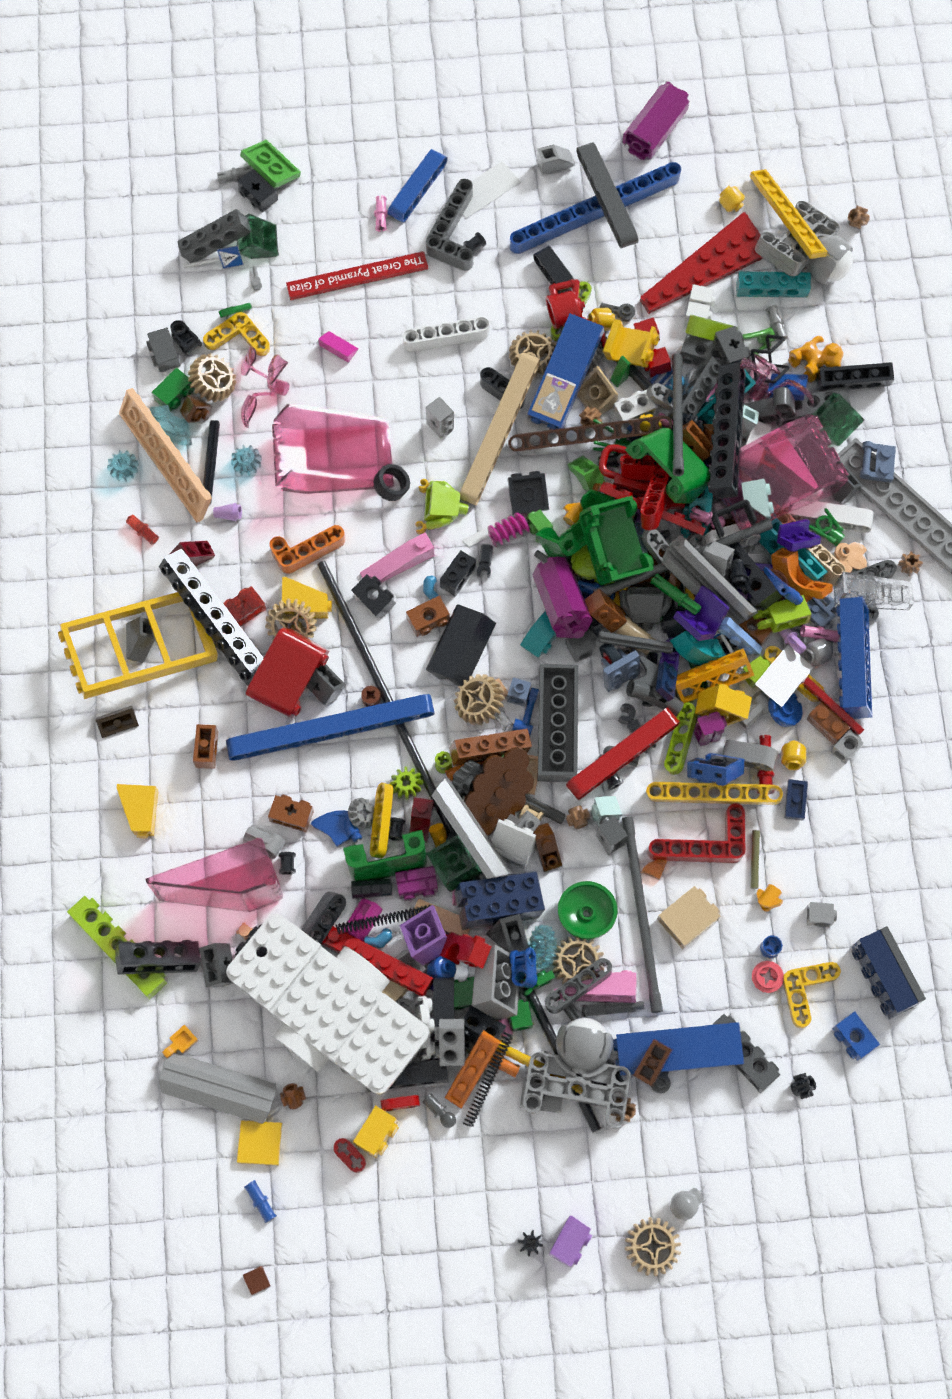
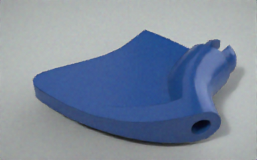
[763,566,803,605]
[311,810,362,847]

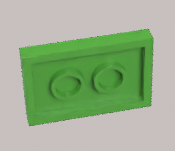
[240,139,301,188]

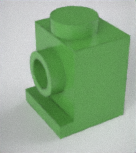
[526,510,553,543]

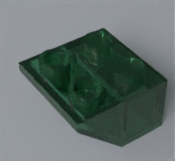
[237,213,279,259]

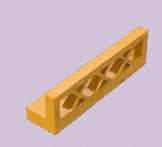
[676,648,755,703]

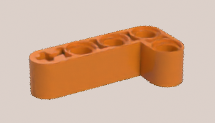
[269,525,346,574]

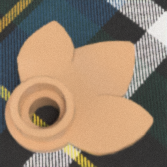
[834,542,867,576]

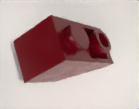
[169,540,216,567]

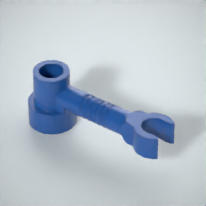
[512,687,539,736]

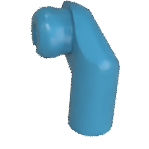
[423,575,439,600]

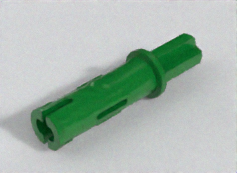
[651,573,701,615]

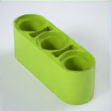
[685,314,738,341]

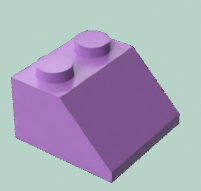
[399,905,447,965]
[548,1215,592,1267]

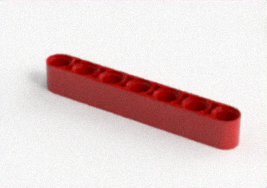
[566,708,680,800]

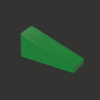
[610,356,630,387]

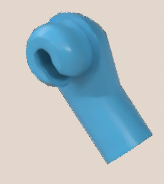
[364,928,392,948]

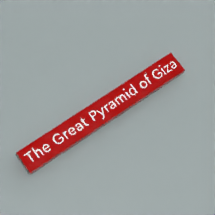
[286,251,428,301]

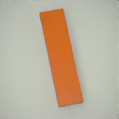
[444,1031,501,1109]

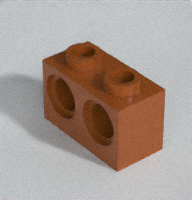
[585,589,627,633]

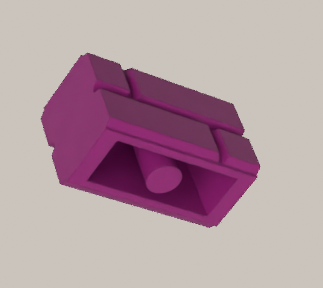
[694,712,727,747]
[395,866,438,901]

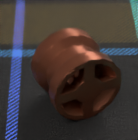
[361,686,381,707]

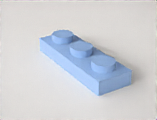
[718,617,763,655]

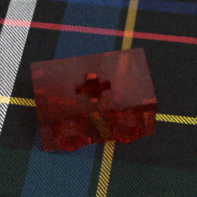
[223,586,266,627]

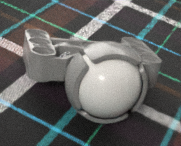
[755,201,853,286]
[523,1018,631,1128]

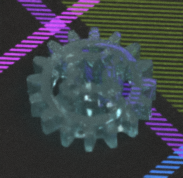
[529,925,557,969]

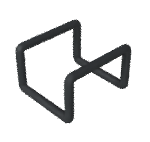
[751,334,790,383]
[711,500,757,538]

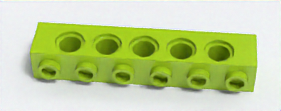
[67,895,167,1000]

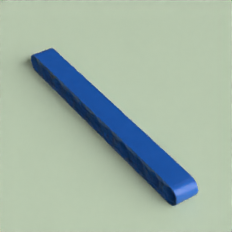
[510,162,681,254]
[226,694,435,761]

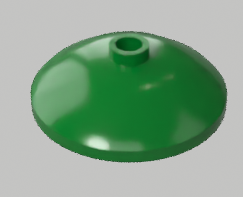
[558,881,618,940]

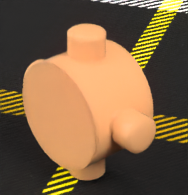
[236,922,253,940]

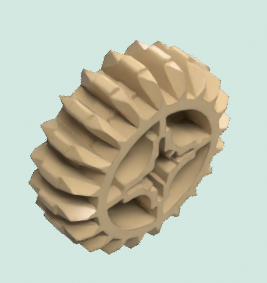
[509,330,556,378]
[188,353,237,402]
[265,598,317,642]
[453,674,505,726]
[551,936,605,985]
[624,1217,681,1276]

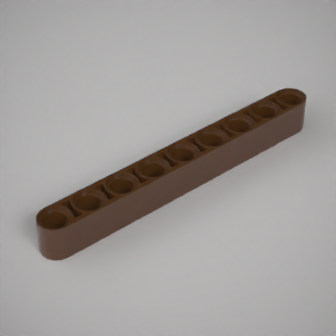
[508,415,672,451]

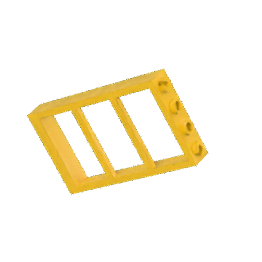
[58,588,218,699]

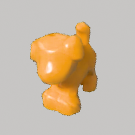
[788,335,844,383]

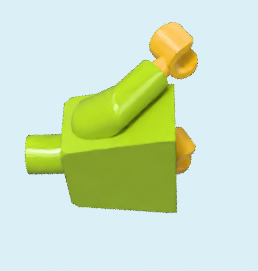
[415,478,468,535]

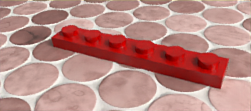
[322,926,434,996]

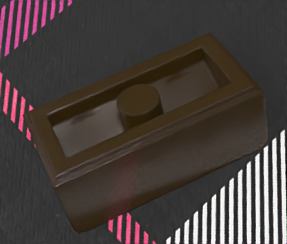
[96,706,139,738]

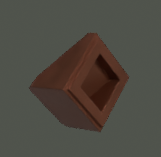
[242,1266,271,1295]

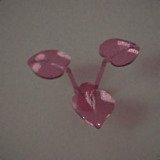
[241,346,290,428]
[740,354,814,405]

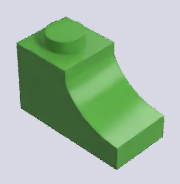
[567,455,605,492]

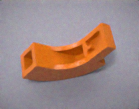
[771,548,833,602]

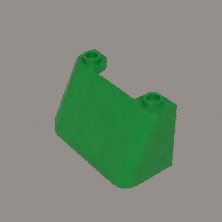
[625,428,711,504]
[579,496,654,585]

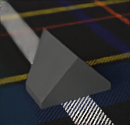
[485,914,529,953]

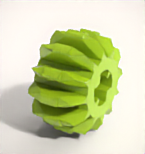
[390,766,423,800]

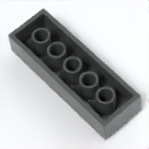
[537,664,578,782]

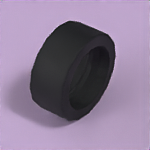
[373,464,411,501]

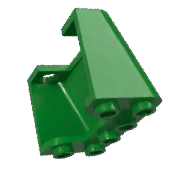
[535,489,615,557]
[343,830,428,881]

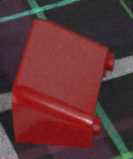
[246,628,330,718]

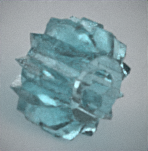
[231,444,262,476]
[107,450,139,482]

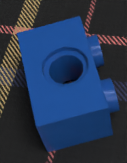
[832,1011,880,1061]

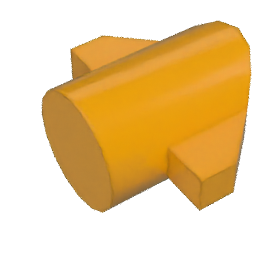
[563,502,583,526]
[429,823,449,850]
[756,884,783,912]

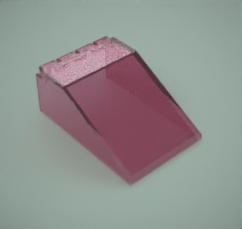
[272,404,394,494]
[707,414,848,531]
[145,838,284,912]

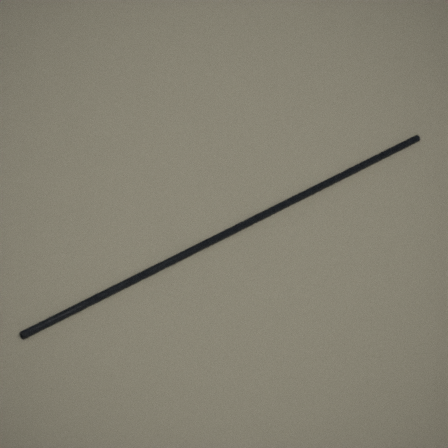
[317,560,602,1133]

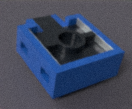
[687,753,745,786]

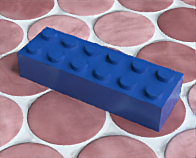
[837,596,873,719]

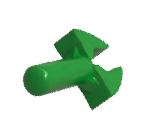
[218,303,252,318]

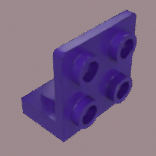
[673,586,729,641]

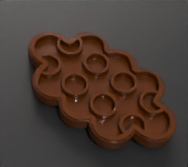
[464,747,534,836]

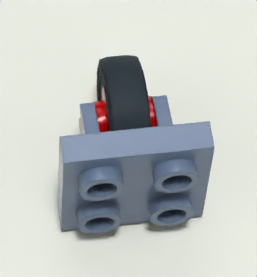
[599,643,640,692]

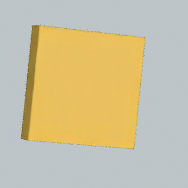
[237,1120,282,1166]

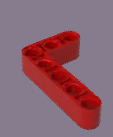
[620,454,672,530]
[647,803,746,863]

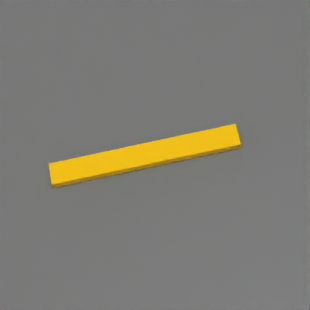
[749,169,828,259]

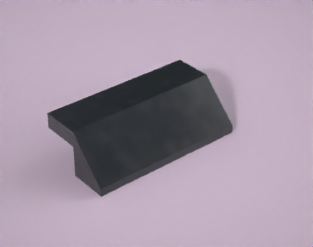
[425,604,496,686]

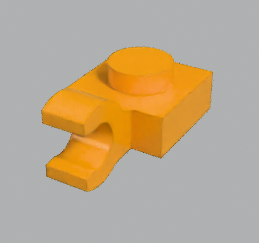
[162,1024,198,1059]

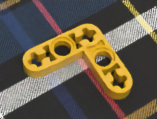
[203,312,270,356]
[783,962,841,1028]

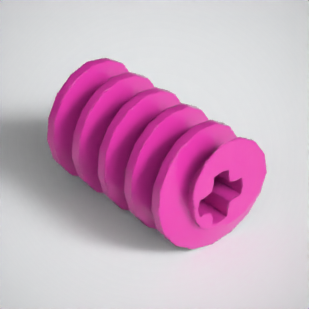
[487,512,530,547]

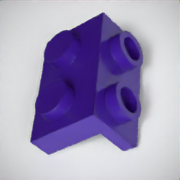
[777,519,821,552]

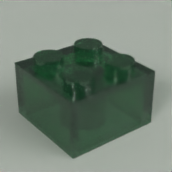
[808,393,864,447]
[426,835,483,892]

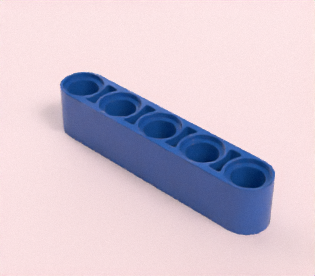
[387,149,448,223]

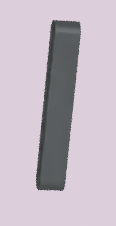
[576,142,639,249]

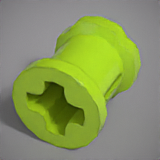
[435,751,452,774]

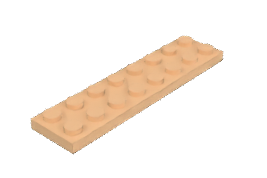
[119,388,212,523]

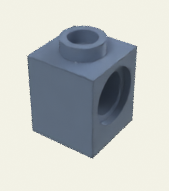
[507,677,531,707]

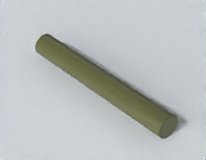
[751,830,760,889]

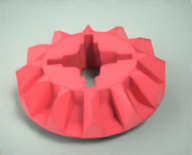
[752,961,784,993]

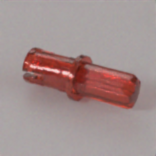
[126,514,159,545]

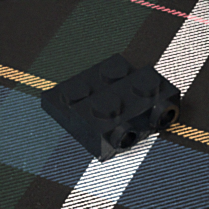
[507,471,549,515]

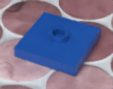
[767,373,808,401]

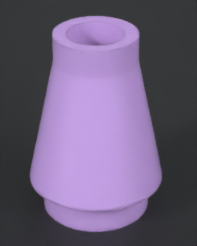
[213,503,242,521]

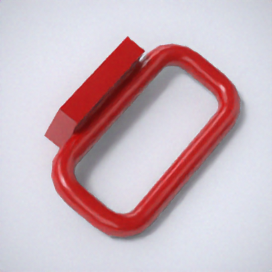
[599,444,650,498]

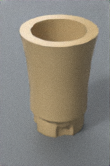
[615,616,656,655]

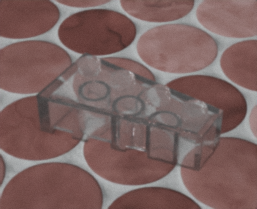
[834,572,914,611]

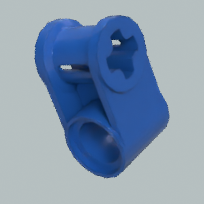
[510,948,538,988]

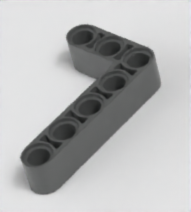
[426,178,473,271]

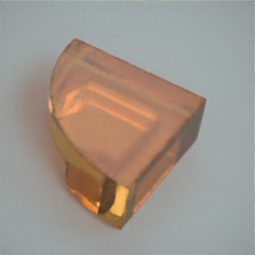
[641,859,667,880]

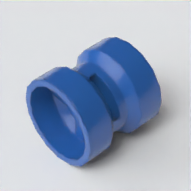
[760,935,783,959]

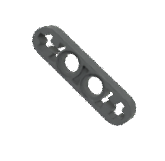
[545,958,613,1014]

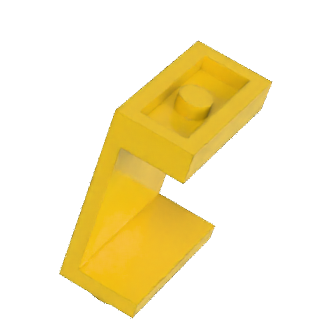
[603,319,659,368]

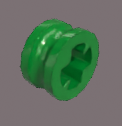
[815,515,833,533]

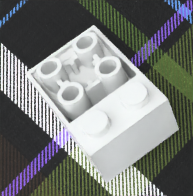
[492,819,536,870]

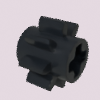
[791,1073,816,1099]
[518,1230,544,1257]

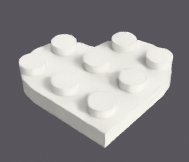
[414,996,435,1061]

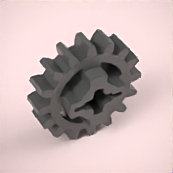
[452,760,481,799]

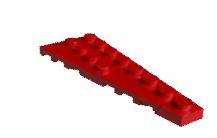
[640,212,764,314]

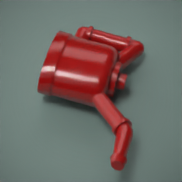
[546,279,607,347]

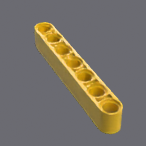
[646,782,783,805]

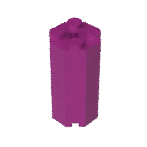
[622,81,690,160]
[532,557,592,638]

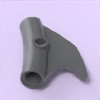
[626,656,684,716]

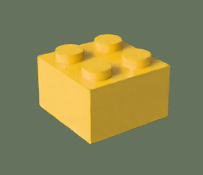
[695,684,752,726]
[353,1105,399,1158]

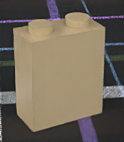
[657,886,721,950]

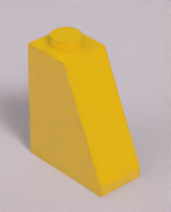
[282,577,332,619]
[116,784,159,839]

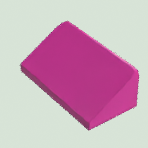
[318,331,359,363]
[344,898,383,942]

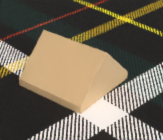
[577,366,618,414]

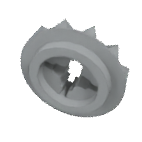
[348,797,374,829]

